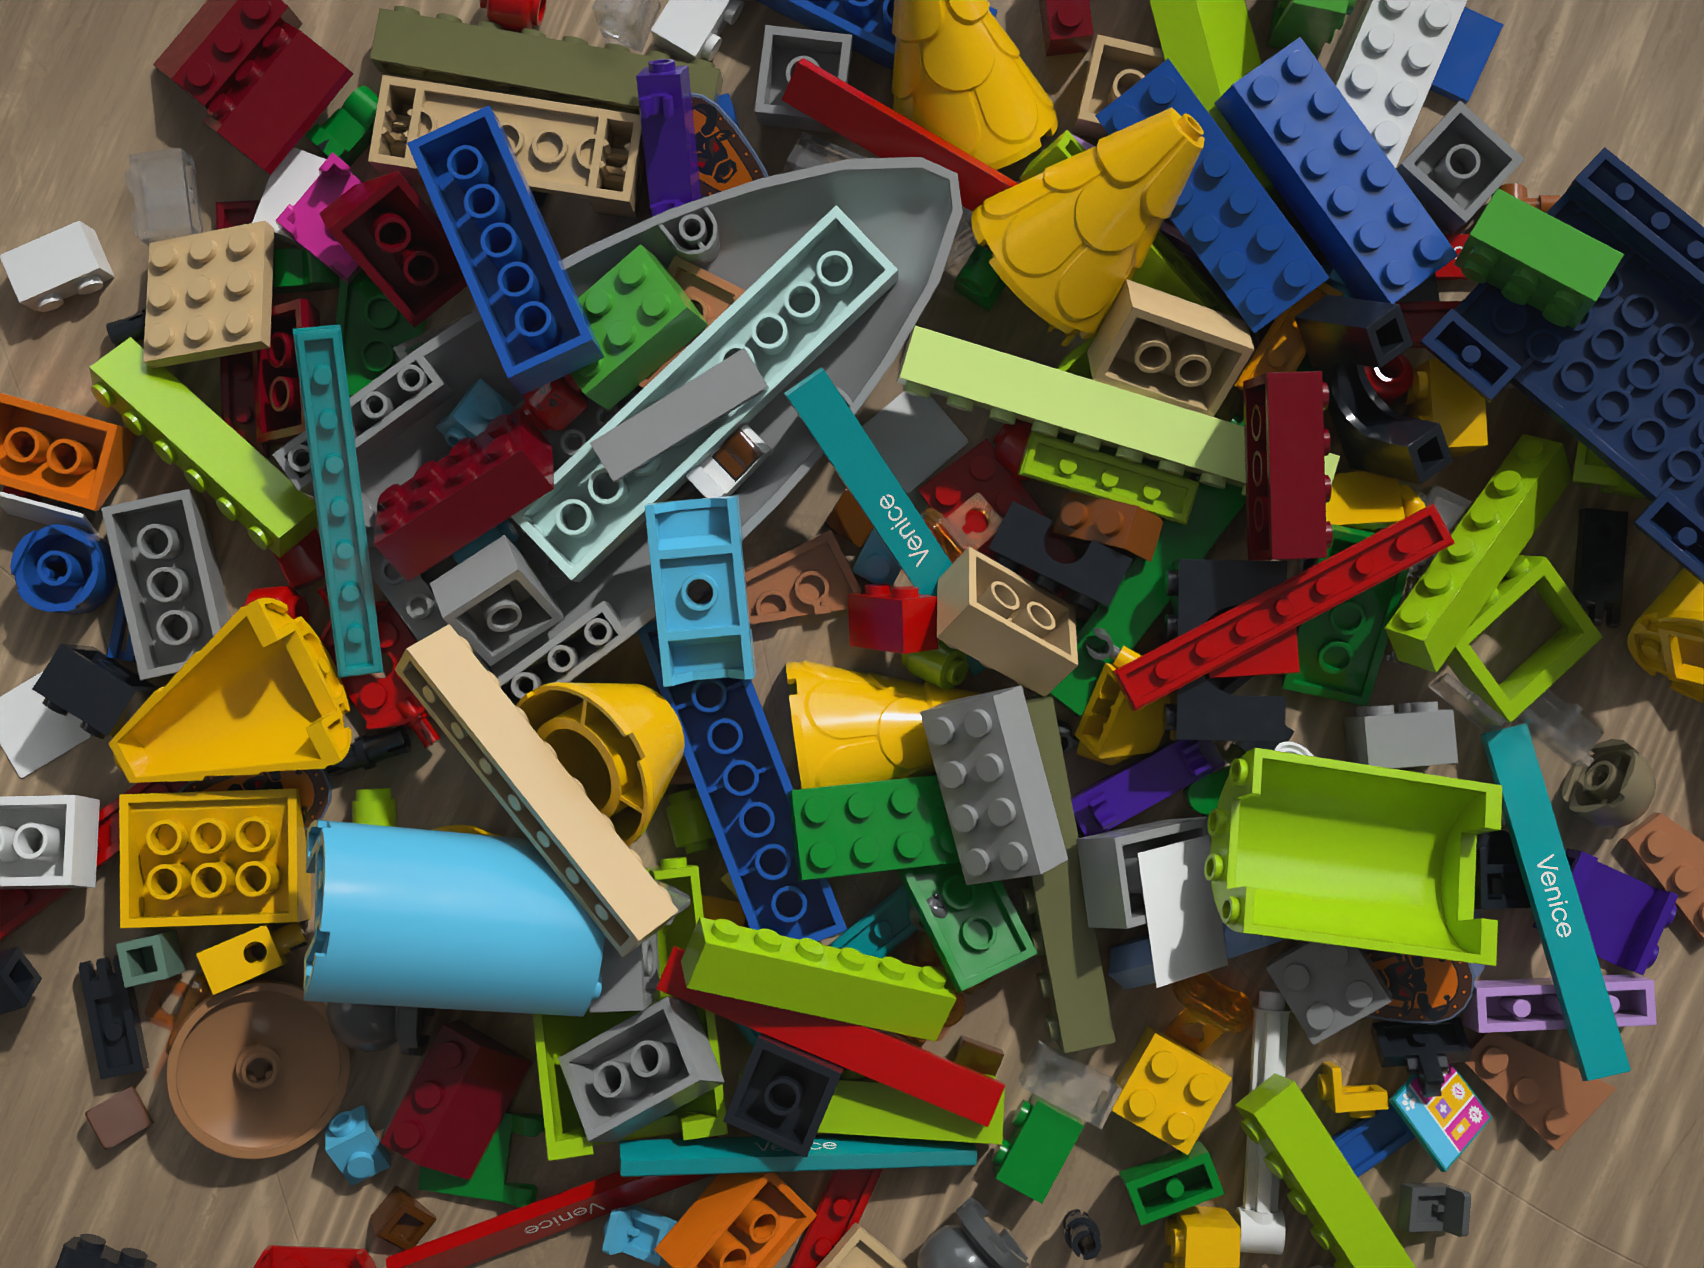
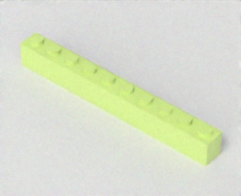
[896,325,1340,497]

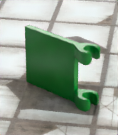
[418,1112,545,1207]

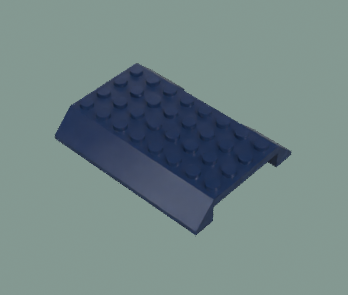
[1420,147,1704,584]

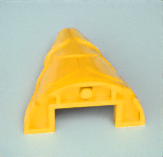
[892,0,1058,170]
[971,107,1205,339]
[108,598,352,783]
[786,660,983,789]

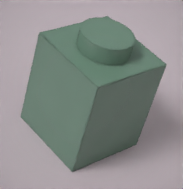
[116,929,185,988]

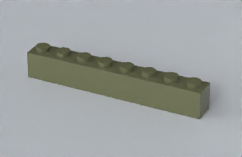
[370,6,723,115]
[1021,695,1116,1054]

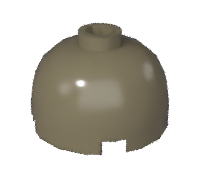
[1562,739,1656,829]

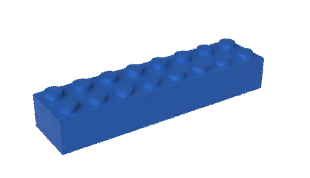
[637,599,847,942]

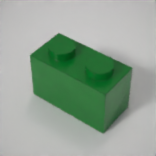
[990,1093,1084,1204]
[1119,1141,1225,1226]

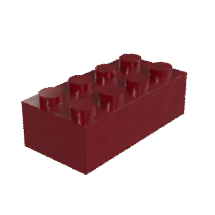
[1243,371,1333,560]
[374,408,554,582]

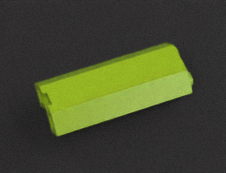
[1149,0,1284,203]

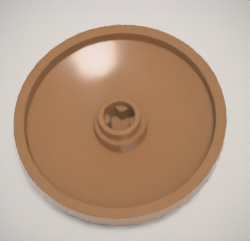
[166,980,350,1159]

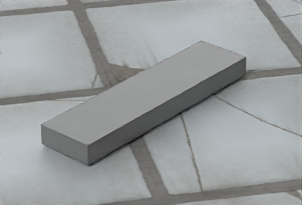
[590,348,769,483]

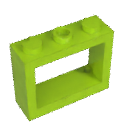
[1445,555,1603,723]

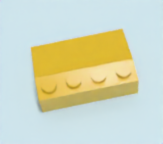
[119,789,312,928]

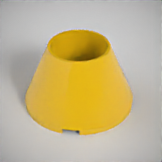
[516,682,685,847]

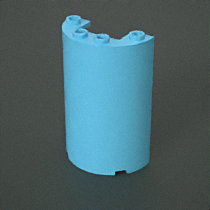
[303,820,607,1017]

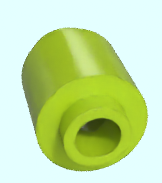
[902,639,968,690]
[352,788,397,827]
[666,788,716,854]

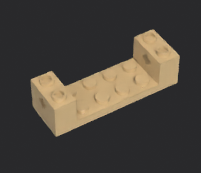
[368,75,646,219]

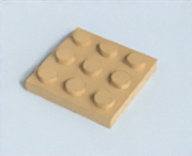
[143,221,274,369]

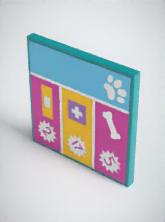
[1389,1063,1492,1172]

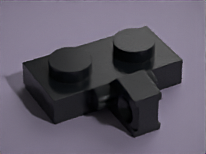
[1371,1017,1471,1097]

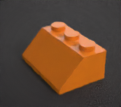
[0,393,135,511]
[654,1172,817,1268]

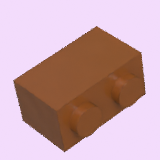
[1053,491,1164,562]

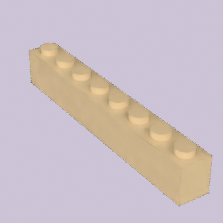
[395,624,679,957]

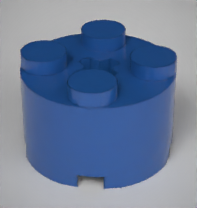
[10,524,117,615]

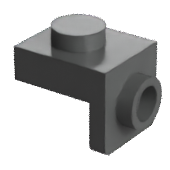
[1397,1182,1471,1237]

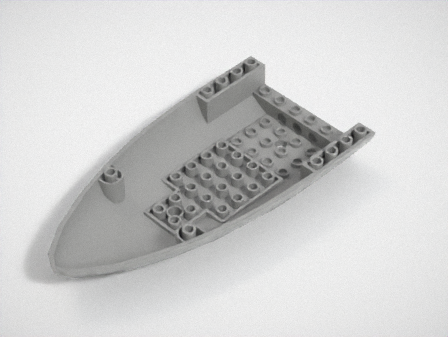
[272,157,963,706]

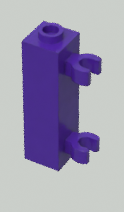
[636,59,701,217]
[1071,739,1226,837]

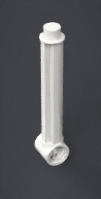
[1234,989,1291,1255]

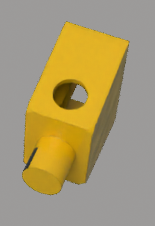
[196,922,308,995]

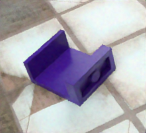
[1532,848,1679,975]

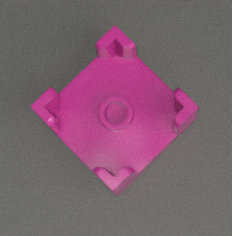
[276,152,362,284]

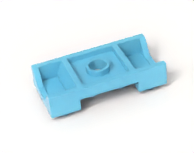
[645,495,756,687]

